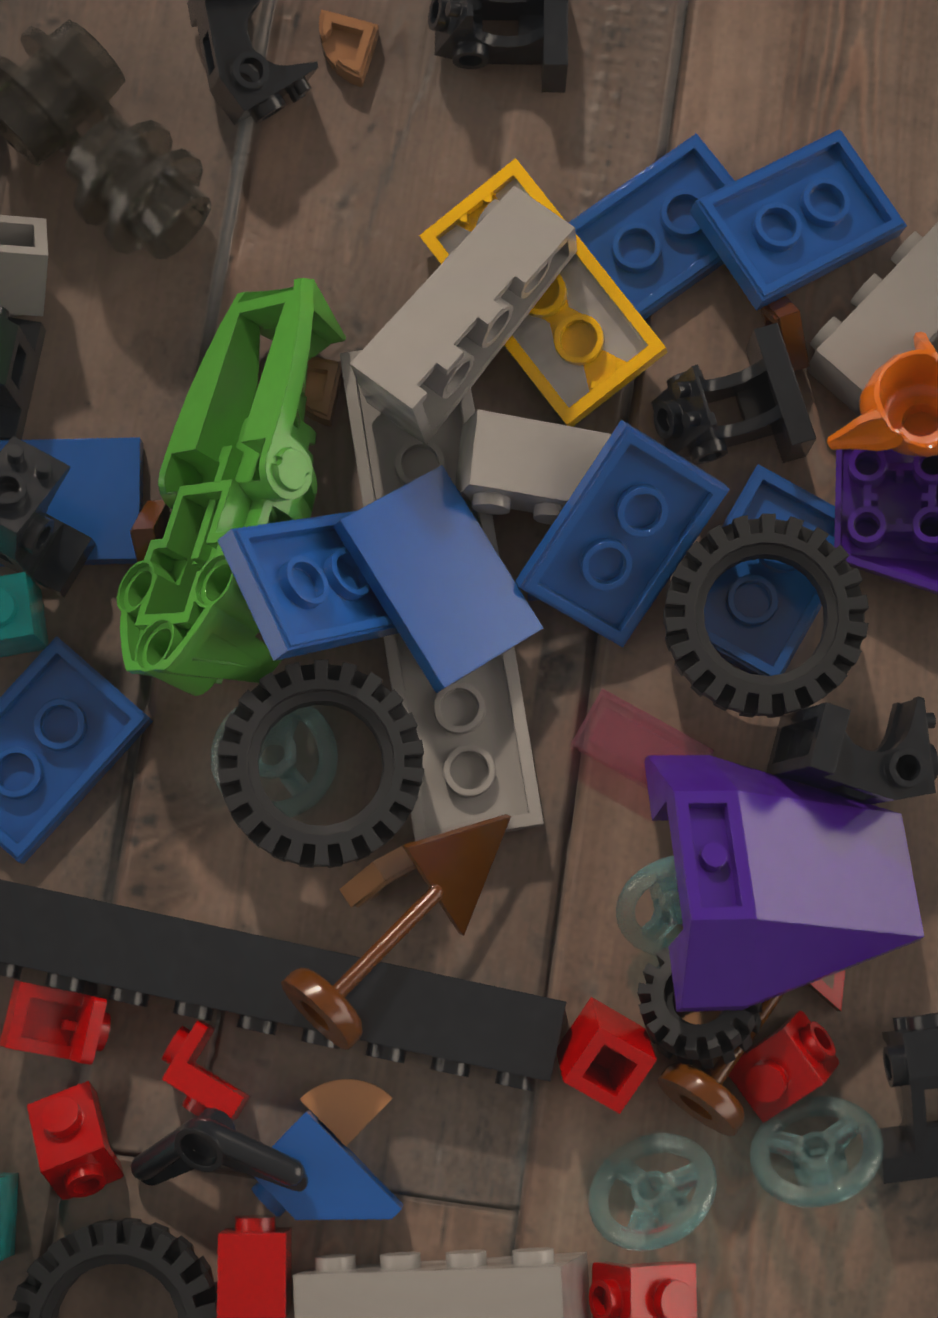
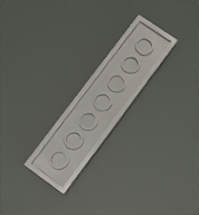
[339,350,544,841]

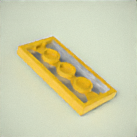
[419,158,668,427]

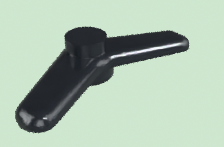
[131,1108,308,1192]

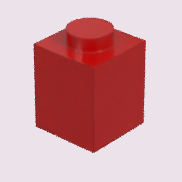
[556,997,657,1114]
[217,1215,292,1318]

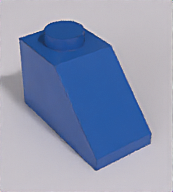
[251,1110,404,1220]

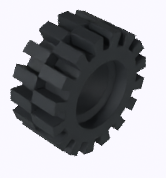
[637,947,763,1069]

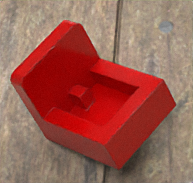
[0,980,111,1065]
[728,1010,839,1123]
[161,1021,251,1120]
[27,1080,124,1200]
[589,1261,697,1318]

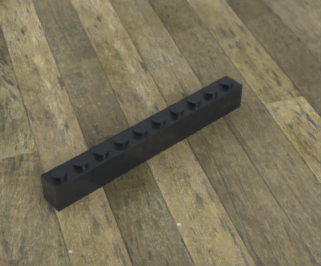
[0,879,567,1092]

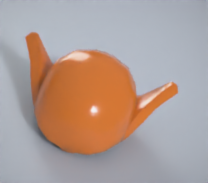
[826,331,938,457]

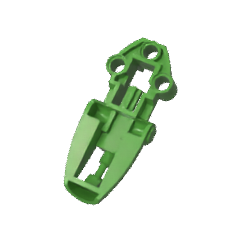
[117,278,346,696]

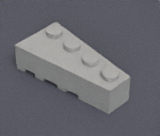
[350,186,577,445]
[293,1247,591,1318]

